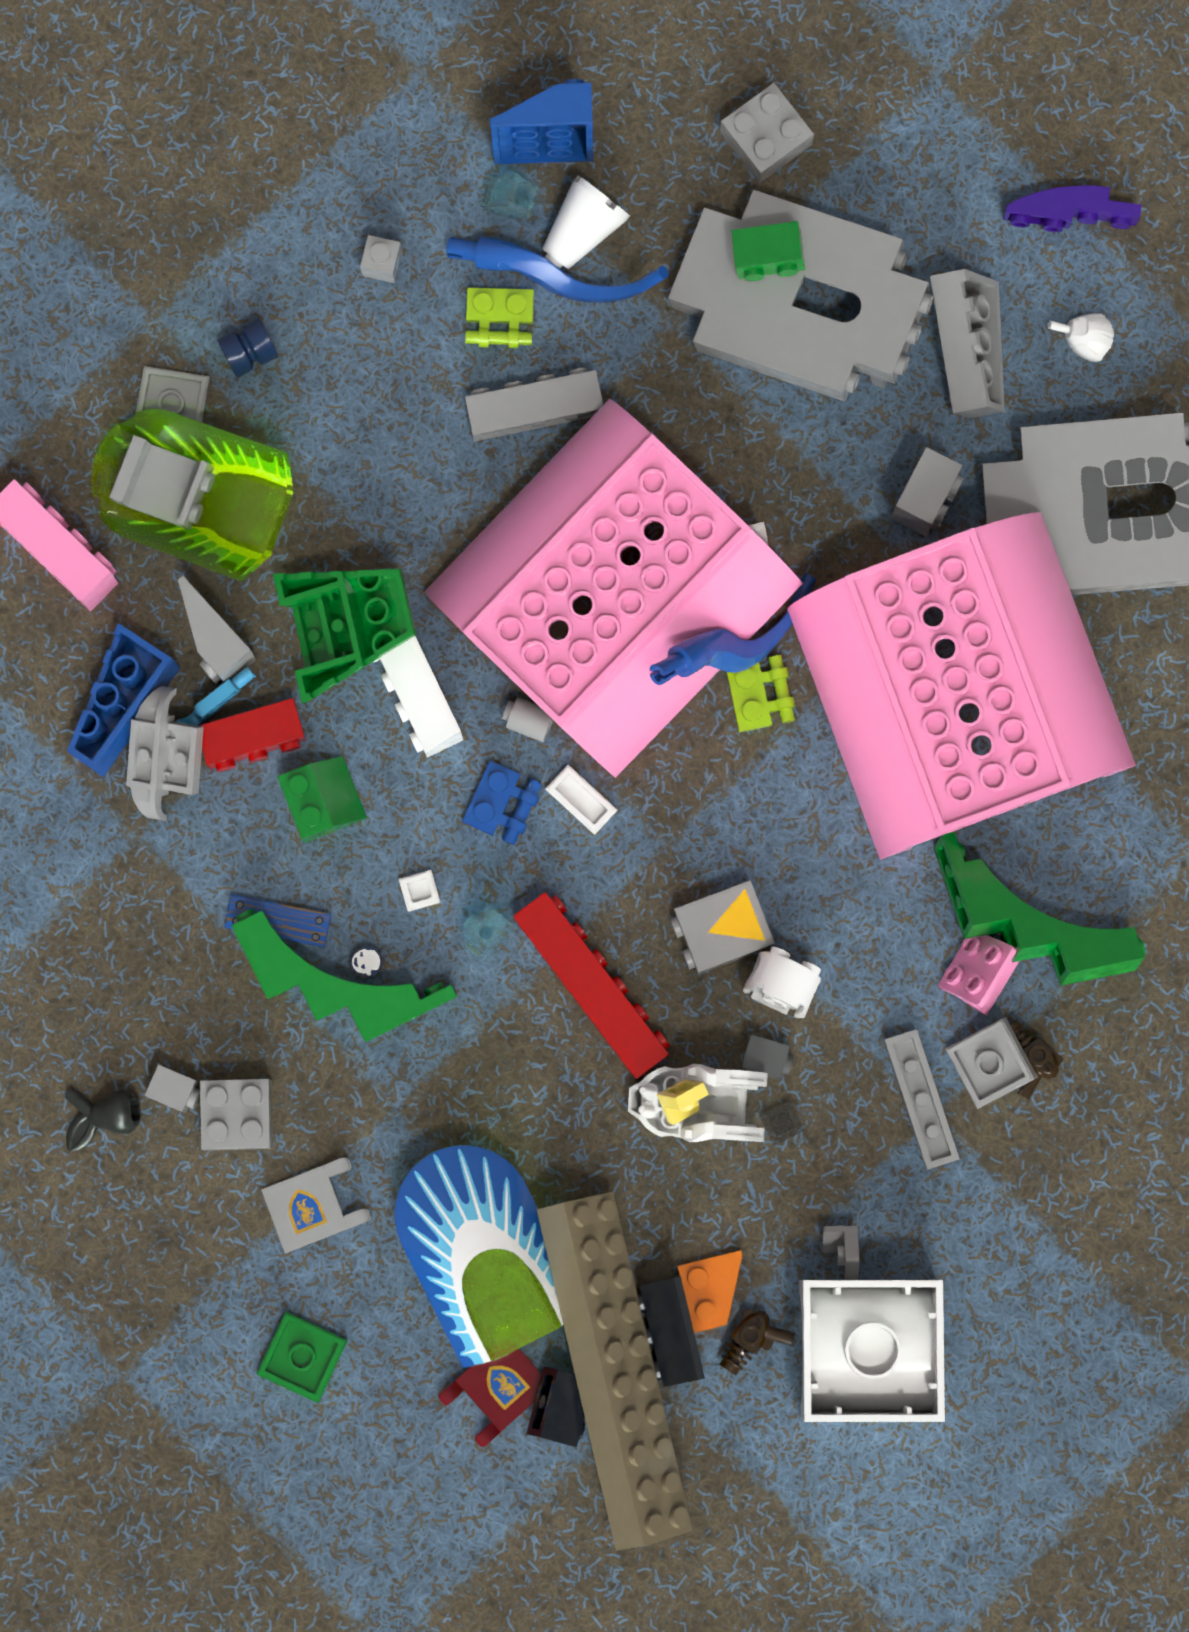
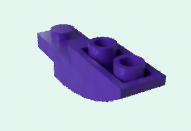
[1003,185,1142,232]

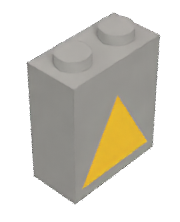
[670,880,775,975]

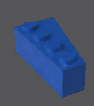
[67,623,180,777]

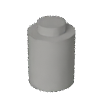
[502,697,553,743]

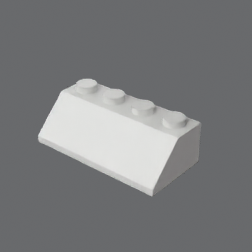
[374,636,463,757]

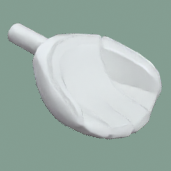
[1048,313,1114,362]

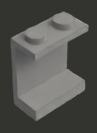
[109,435,215,530]

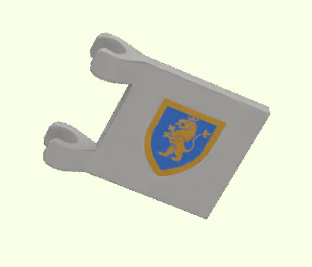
[261,1157,371,1254]

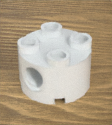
[743,947,821,1018]

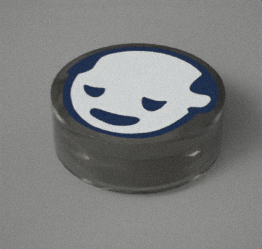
[349,945,384,980]

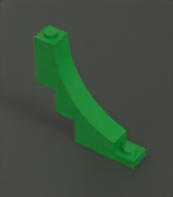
[934,832,1145,986]
[231,908,457,1042]

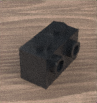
[526,1367,585,1447]

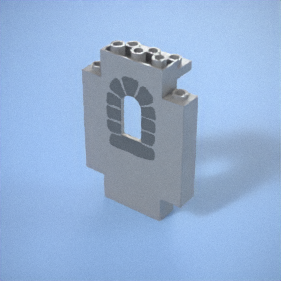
[983,413,1189,595]

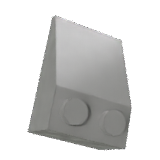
[178,576,256,684]

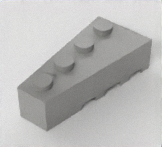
[930,269,1005,418]

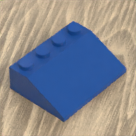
[490,79,593,165]

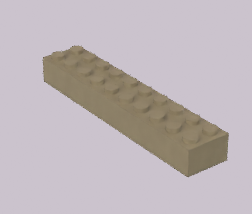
[537,1192,693,1551]

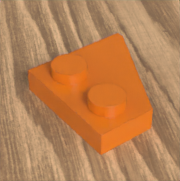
[677,1250,742,1333]

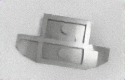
[126,686,204,821]

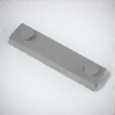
[884,1029,960,1170]

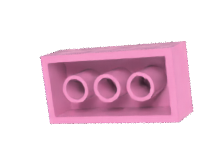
[0,479,118,612]

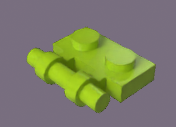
[465,288,534,348]
[726,655,796,733]

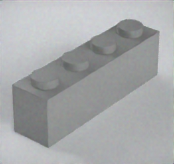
[465,368,603,442]

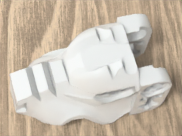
[628,1063,768,1142]

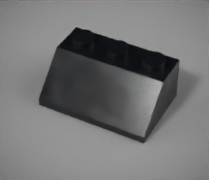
[637,1276,705,1387]

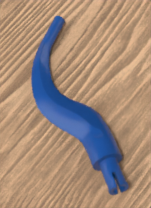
[446,236,669,303]
[649,573,817,685]

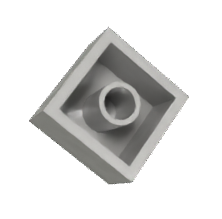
[720,83,814,183]
[891,447,964,537]
[200,1079,273,1151]

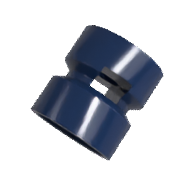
[217,318,278,378]

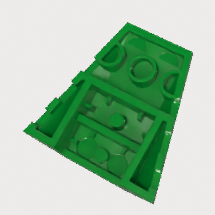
[273,569,417,704]

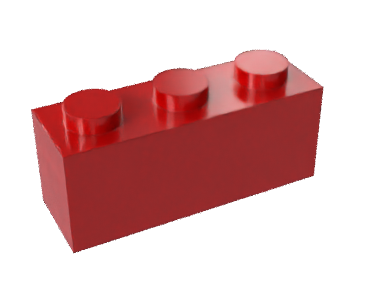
[200,698,307,772]

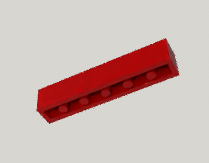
[513,892,670,1081]

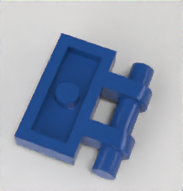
[462,761,542,845]

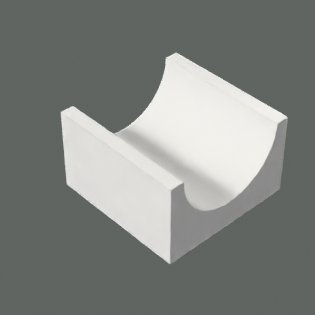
[799,1280,945,1422]

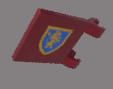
[438,1334,542,1447]

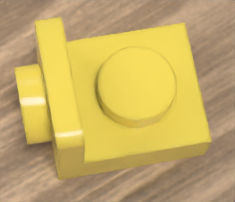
[657,1079,708,1125]

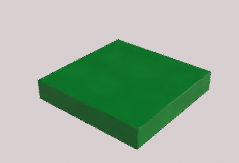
[256,1311,348,1403]

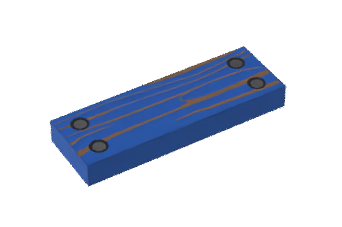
[225,894,332,948]

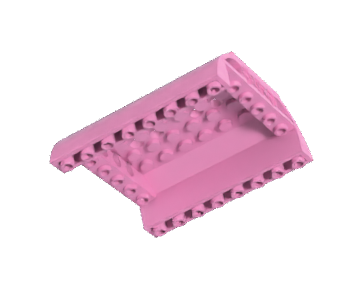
[424,399,803,778]
[787,512,1136,860]

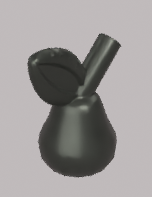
[65,1088,141,1152]

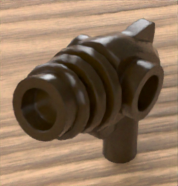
[1010,1019,1063,1100]
[719,1309,795,1375]

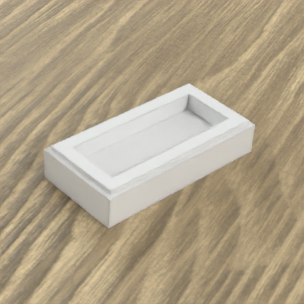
[545,765,618,835]

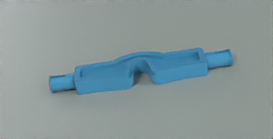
[175,666,256,726]

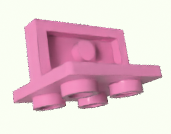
[938,935,1019,1016]

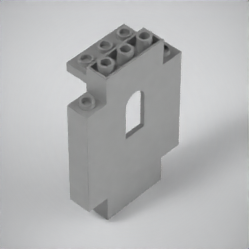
[668,190,934,402]

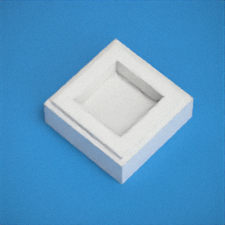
[399,870,441,912]

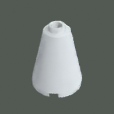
[542,175,630,269]

